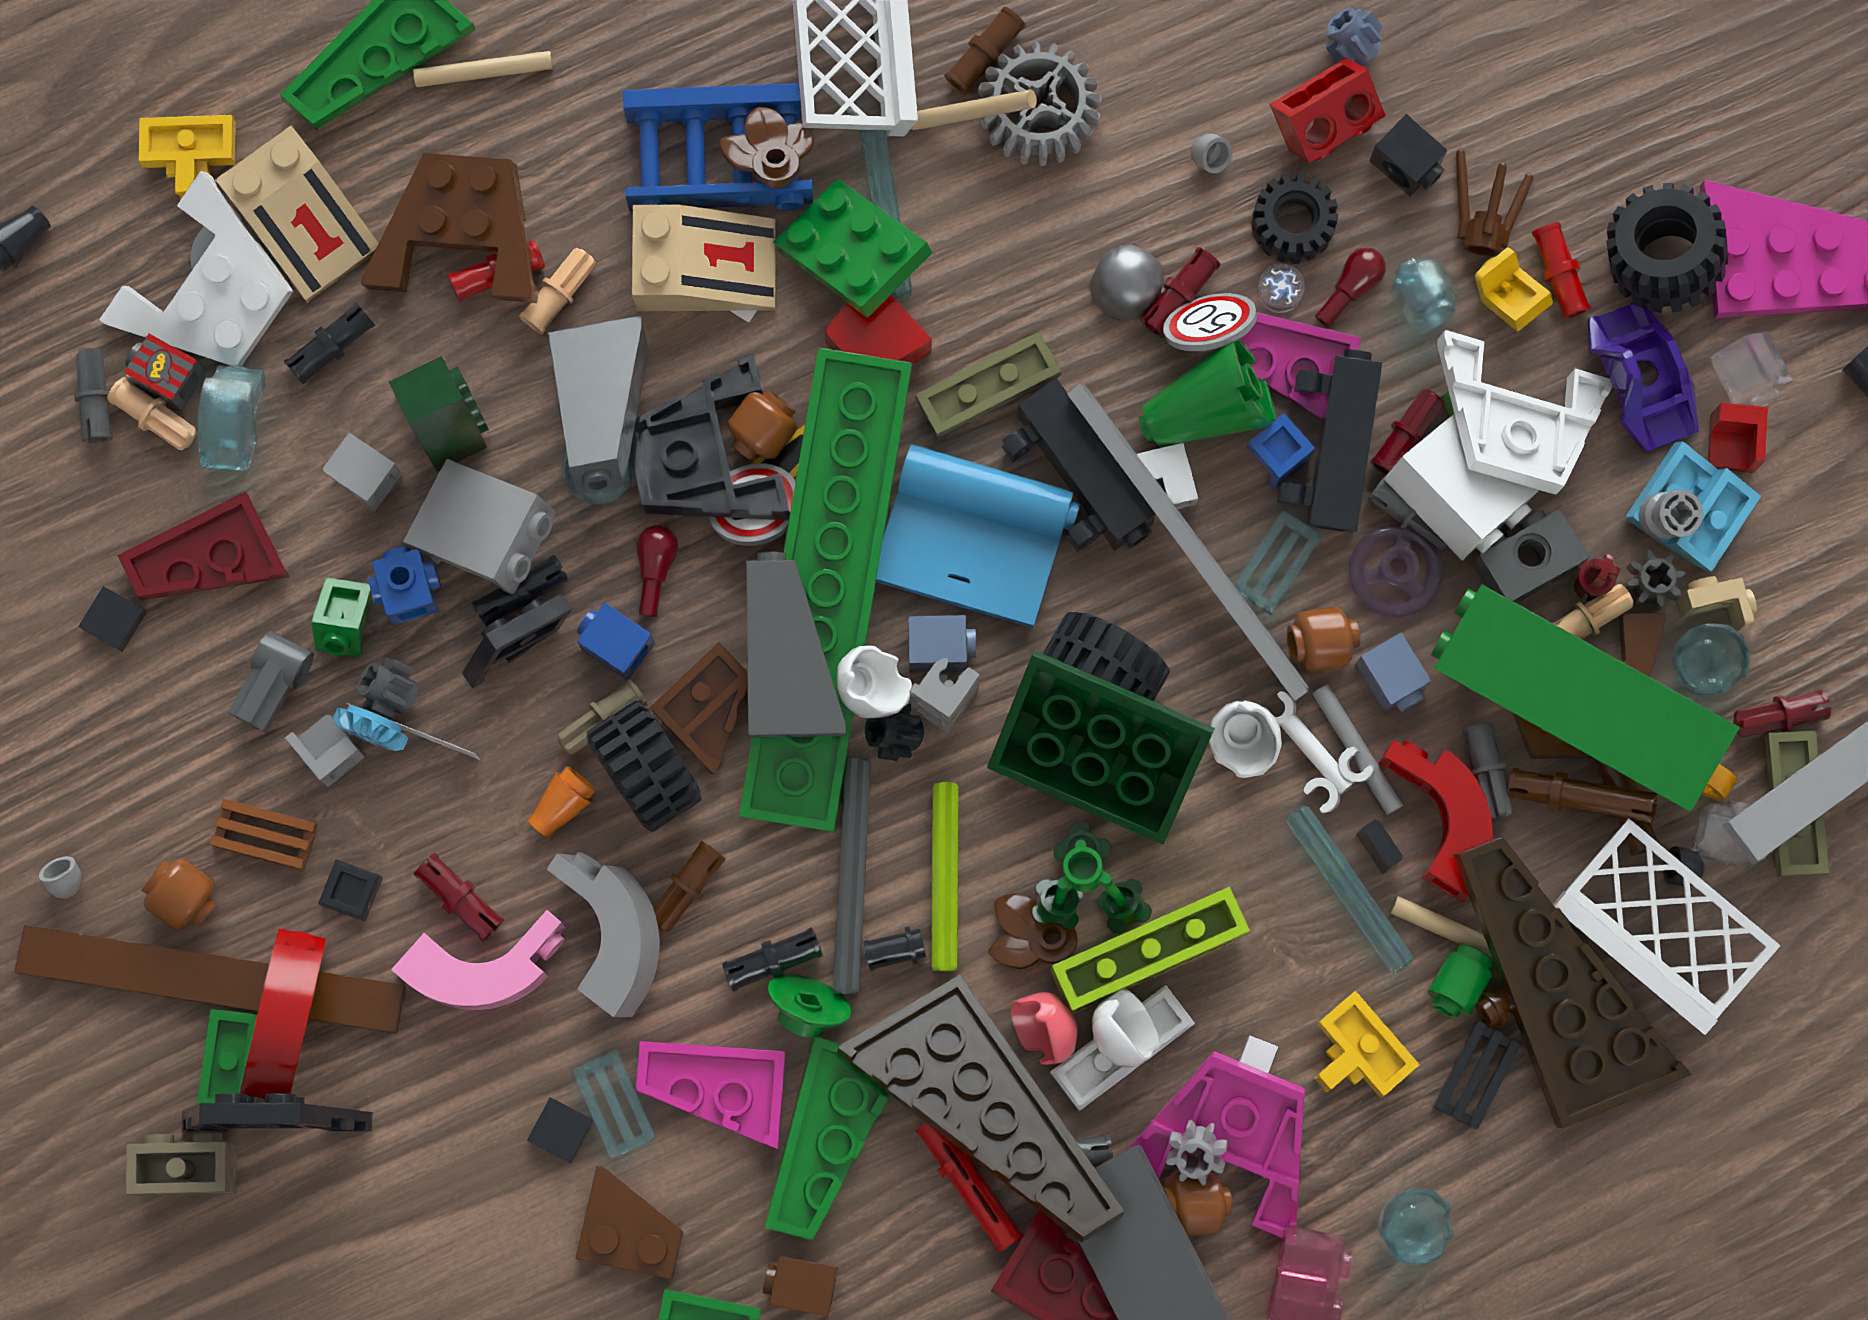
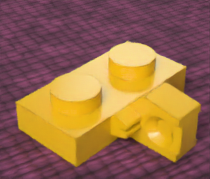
[139,115,236,201]
[1314,991,1420,1098]

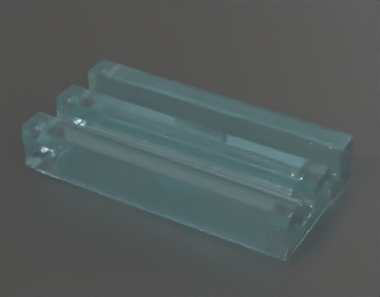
[1234,511,1323,616]
[572,1049,657,1159]

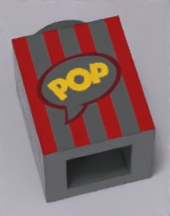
[124,333,206,412]

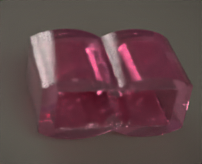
[1267,1225,1352,1320]

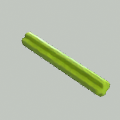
[931,782,958,972]

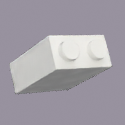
[1384,414,1539,561]

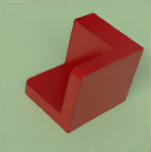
[1708,402,1768,473]

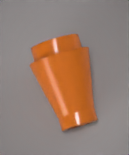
[527,766,596,839]

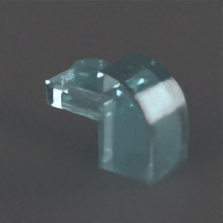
[198,366,265,471]

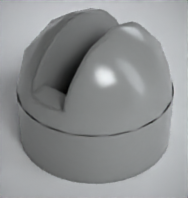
[1191,134,1232,173]
[39,856,83,899]

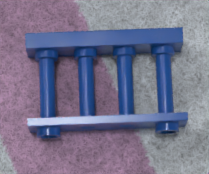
[623,83,814,211]

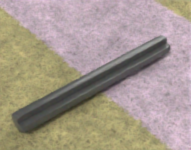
[833,758,871,995]

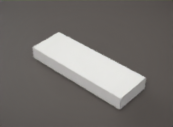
[1050,985,1195,1112]

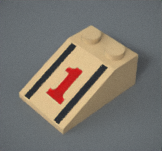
[215,126,379,303]
[632,205,776,311]

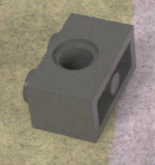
[1472,509,1590,603]

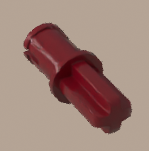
[1370,389,1444,476]
[1574,553,1620,601]
[1733,690,1831,738]

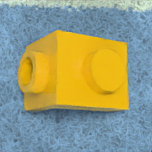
[1475,247,1553,332]

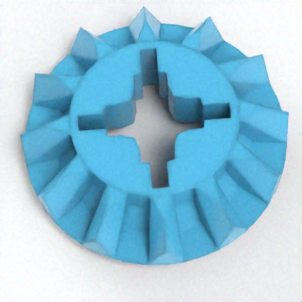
[333,705,408,751]

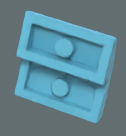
[1624,441,1761,572]

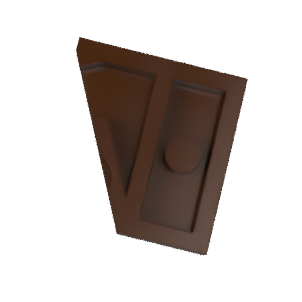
[649,642,748,774]
[575,1166,683,1280]

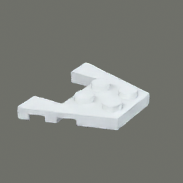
[99,171,293,367]
[1437,330,1613,495]

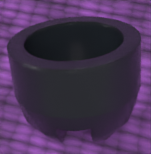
[1663,846,1705,886]

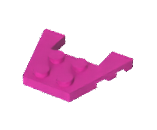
[1125,1051,1305,1242]

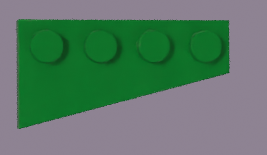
[280,0,476,130]
[763,1037,889,1240]

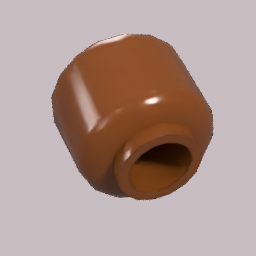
[728,389,798,461]
[1286,606,1361,672]
[141,858,217,930]
[1162,1172,1232,1237]

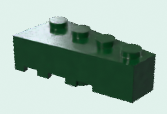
[389,356,489,472]

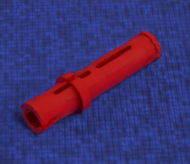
[915,1123,1023,1253]

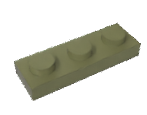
[915,331,1061,439]
[1764,731,1829,878]

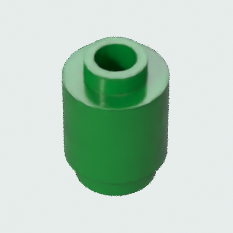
[1427,944,1494,1019]

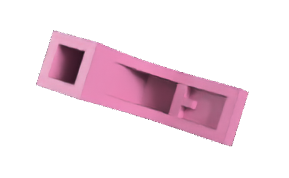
[391,910,566,1010]

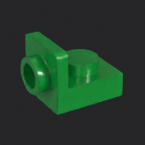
[311,577,373,657]

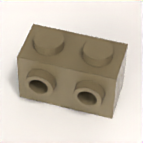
[126,1133,237,1196]

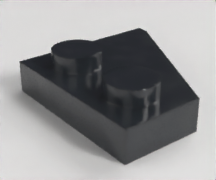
[462,594,572,688]

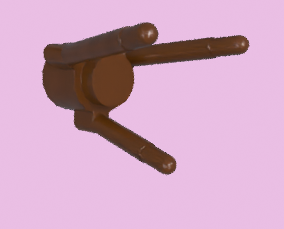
[1456,149,1533,256]

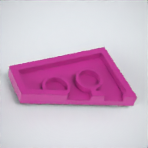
[1213,312,1361,420]
[636,1041,786,1150]

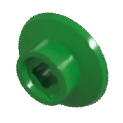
[768,974,851,1037]

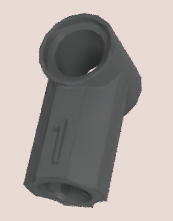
[228,631,314,733]

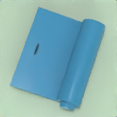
[876,444,1080,629]

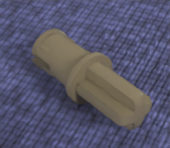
[556,679,647,755]

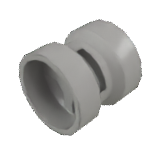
[1639,489,1703,539]

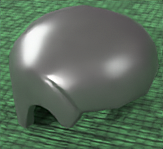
[1090,244,1164,321]

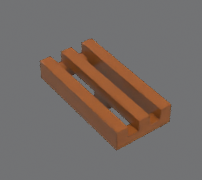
[209,798,318,871]

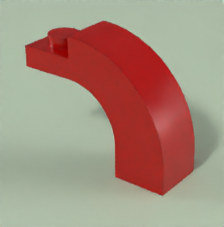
[1378,740,1493,903]
[240,928,326,1099]

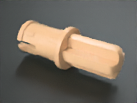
[519,248,596,335]
[107,377,197,450]
[1553,584,1633,639]

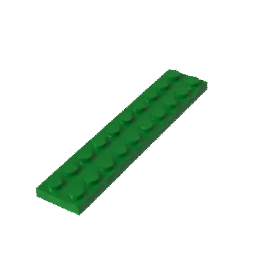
[739,347,912,832]

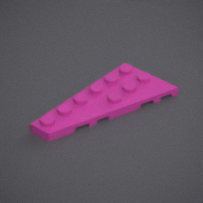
[1700,180,1868,318]

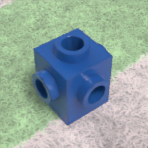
[368,547,441,625]

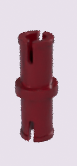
[1140,247,1221,338]
[413,853,504,941]

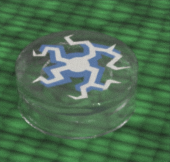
[1257,264,1305,313]

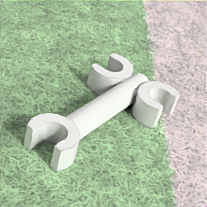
[1264,691,1376,813]

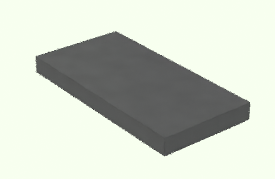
[1078,1145,1231,1320]

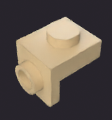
[1677,576,1757,633]

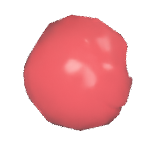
[1010,992,1078,1065]

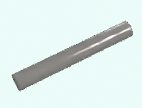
[1312,684,1403,815]

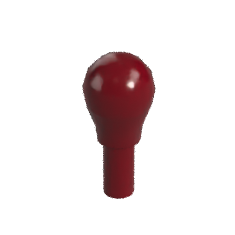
[1315,247,1386,328]
[636,525,678,617]

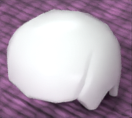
[836,646,912,718]
[1209,700,1282,778]
[1092,989,1160,1067]

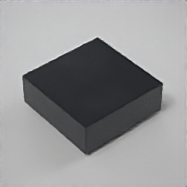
[78,586,147,652]
[1356,819,1403,874]
[318,859,383,922]
[527,1097,594,1164]

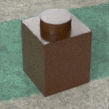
[763,1256,838,1317]

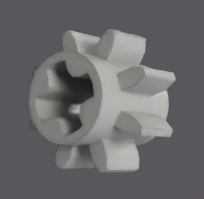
[1166,1120,1228,1185]

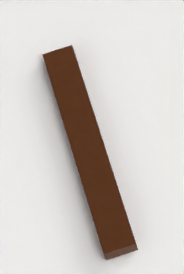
[14,925,406,1034]

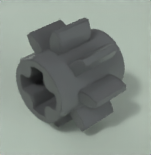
[1623,550,1685,611]
[358,657,418,719]

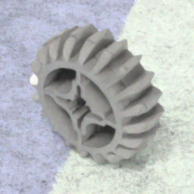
[978,41,1102,167]

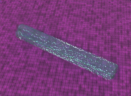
[860,130,912,299]
[1286,805,1414,973]

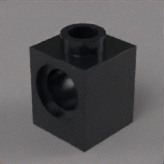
[1369,114,1447,197]

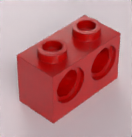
[1269,57,1386,163]

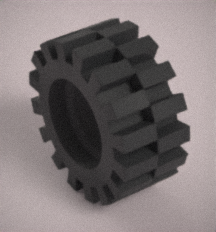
[1251,172,1339,264]

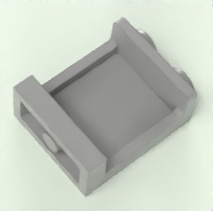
[403,459,556,594]

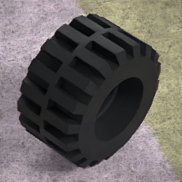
[1606,183,1728,313]
[1043,612,1170,701]
[586,700,702,832]

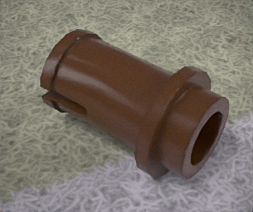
[1475,986,1513,1027]

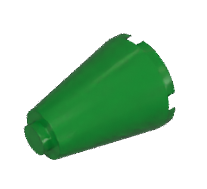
[1139,339,1276,447]

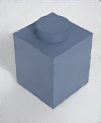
[909,615,976,672]
[1355,632,1431,713]

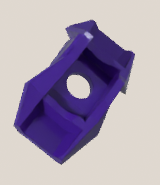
[1587,303,1699,452]

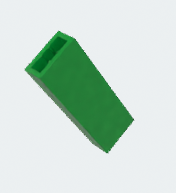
[1430,584,1740,812]

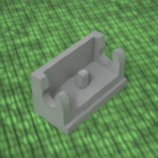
[909,658,980,734]

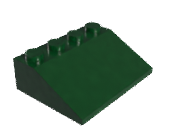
[987,650,1215,845]

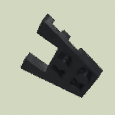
[630,354,790,520]
[181,1093,373,1132]

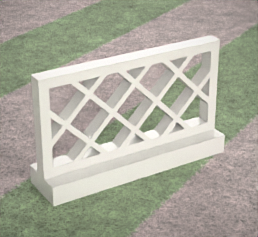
[793,0,918,137]
[1553,818,1780,1035]

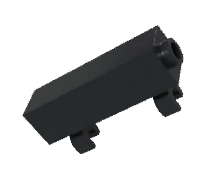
[1277,349,1383,533]
[1001,379,1156,552]

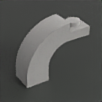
[547,852,660,1017]

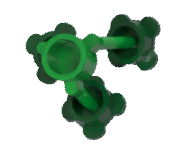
[1031,821,1152,933]

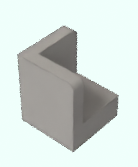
[323,433,402,512]
[285,715,365,787]

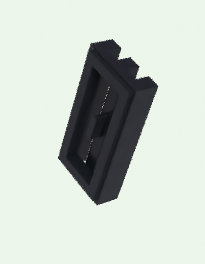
[1432,1020,1521,1130]

